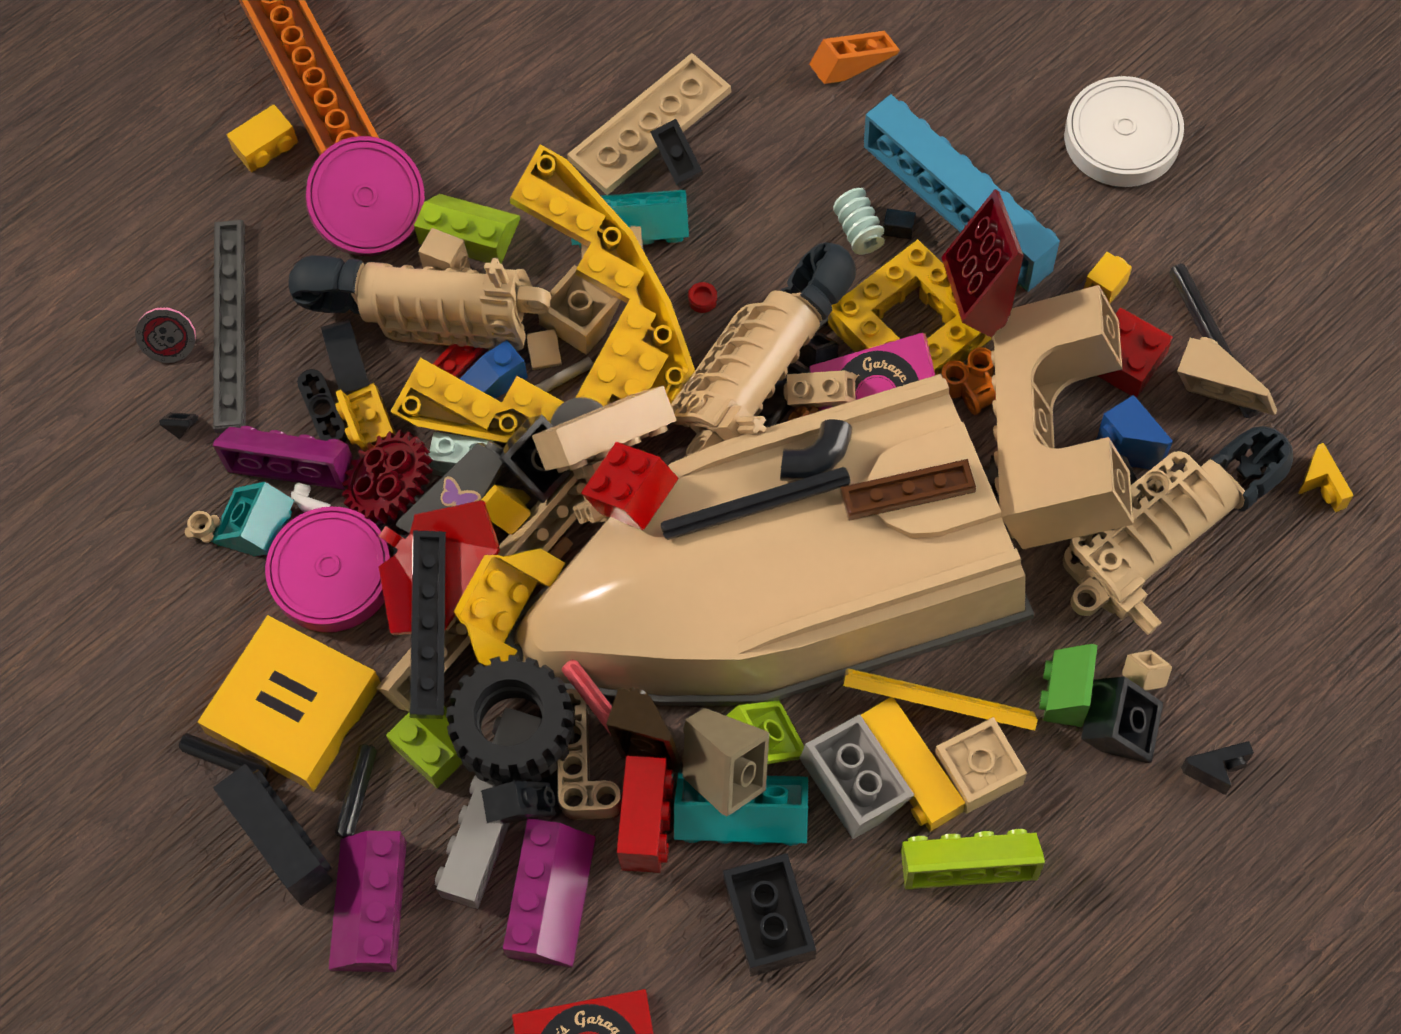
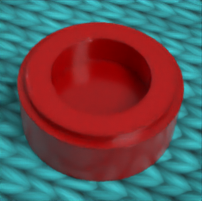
[688,282,718,313]

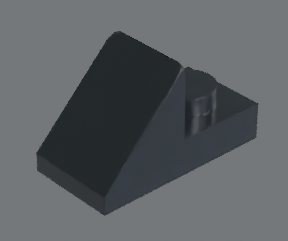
[1181,741,1254,795]

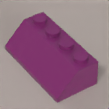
[213,426,353,490]
[503,818,596,968]
[329,831,407,972]

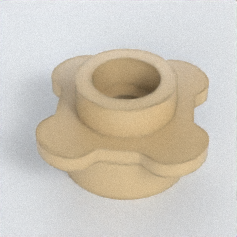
[185,511,220,543]

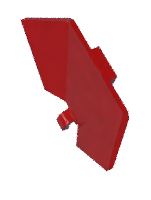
[378,500,500,635]

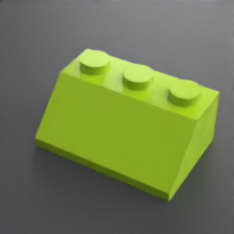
[414,194,520,264]

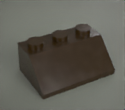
[606,687,683,774]

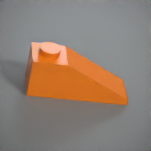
[809,31,900,84]

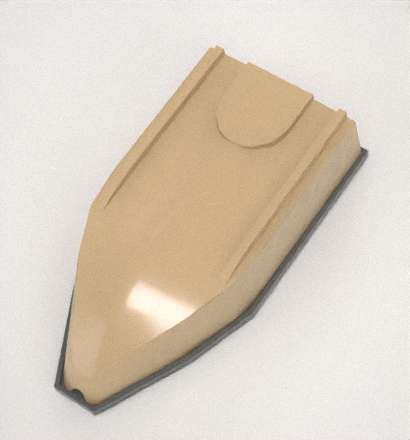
[506,374,1034,706]

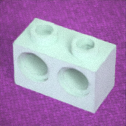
[428,432,494,476]

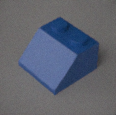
[1096,395,1173,470]

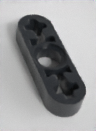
[297,369,347,443]

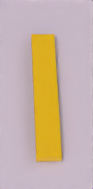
[843,668,1038,731]

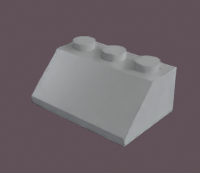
[800,714,914,839]

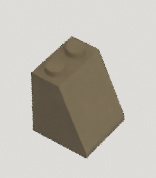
[682,708,769,816]

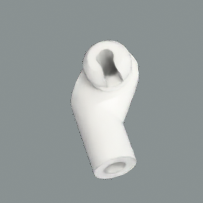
[291,482,331,512]

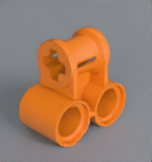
[941,347,996,415]

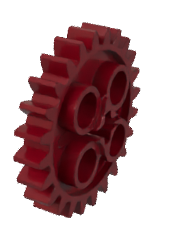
[342,430,433,524]

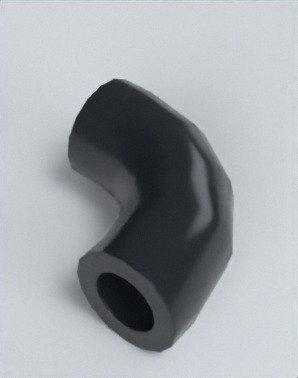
[780,419,853,482]

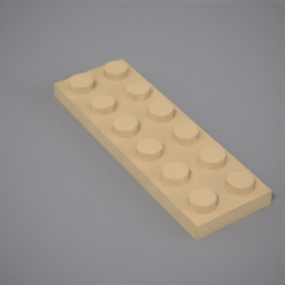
[567,53,731,195]

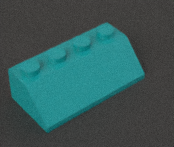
[571,190,689,248]
[674,773,808,846]

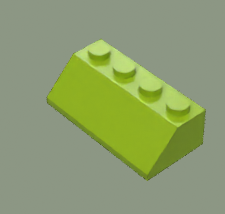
[901,829,1045,889]

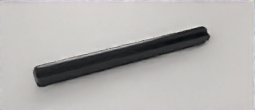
[1169,263,1259,418]
[661,467,850,540]

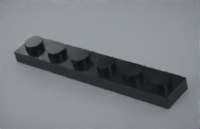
[410,530,446,719]

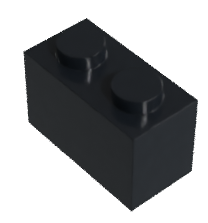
[650,119,703,187]

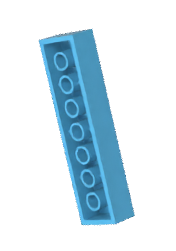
[864,94,1060,292]

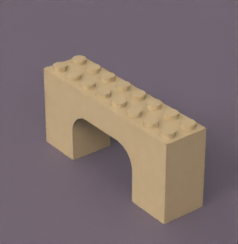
[991,285,1134,549]

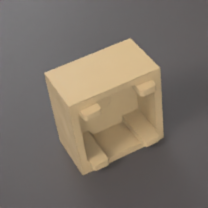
[934,717,1027,814]

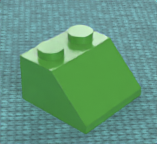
[1039,644,1097,727]

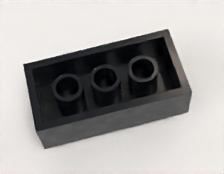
[213,764,333,905]

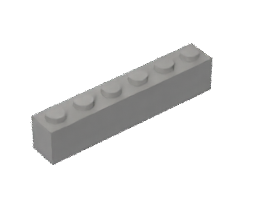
[435,707,542,909]

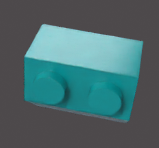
[211,482,294,556]

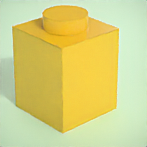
[1084,252,1132,304]

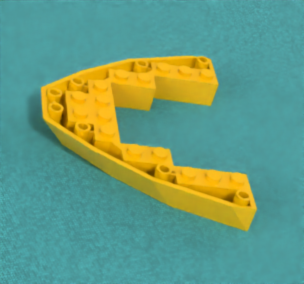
[390,144,695,443]

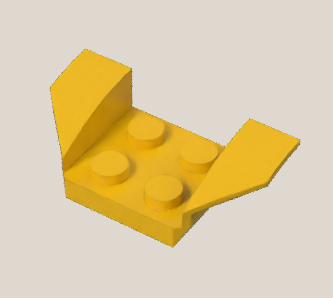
[453,548,565,666]

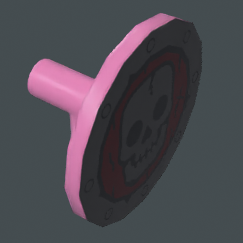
[135,308,196,363]

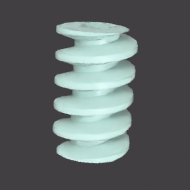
[833,188,885,255]

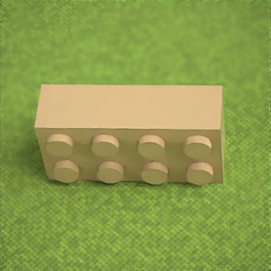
[532,386,677,473]

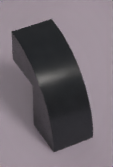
[321,318,370,393]

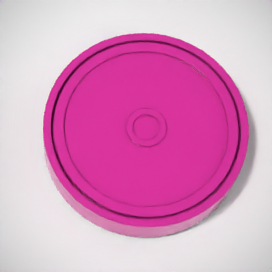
[306,136,425,256]
[265,506,393,632]

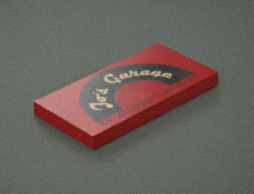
[512,989,654,1034]

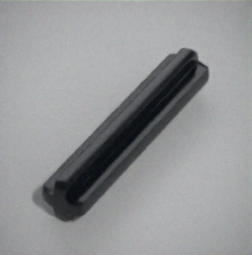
[179,733,270,779]
[335,744,377,838]

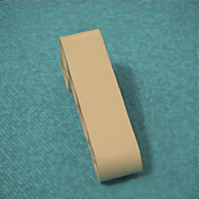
[558,689,622,820]

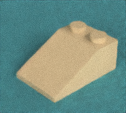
[1177,337,1277,415]

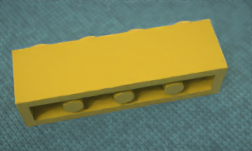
[861,697,965,832]

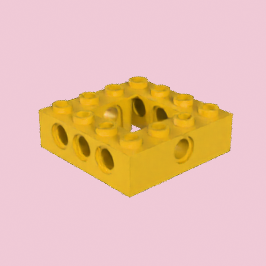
[828,239,992,375]

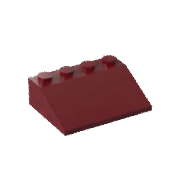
[941,189,1024,338]

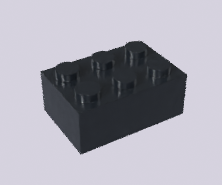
[723,853,816,977]

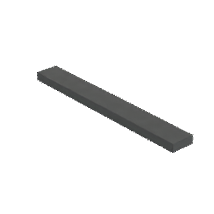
[213,220,246,433]

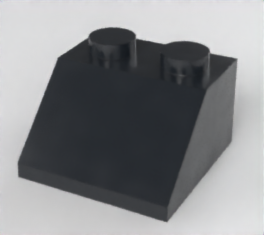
[499,414,573,503]
[1081,676,1163,763]

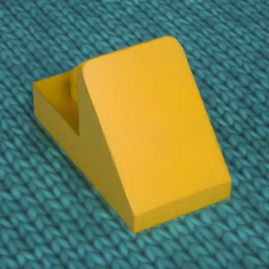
[1298,443,1354,512]
[481,485,531,534]

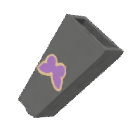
[396,441,506,533]

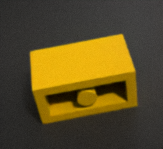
[226,104,298,173]

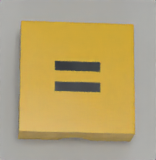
[197,615,381,792]

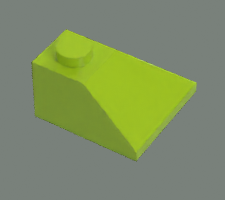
[726,700,804,764]

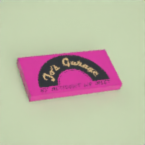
[809,333,935,411]

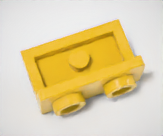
[335,383,396,452]

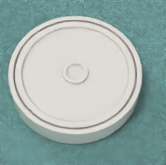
[1064,76,1184,187]

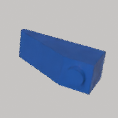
[460,340,528,399]

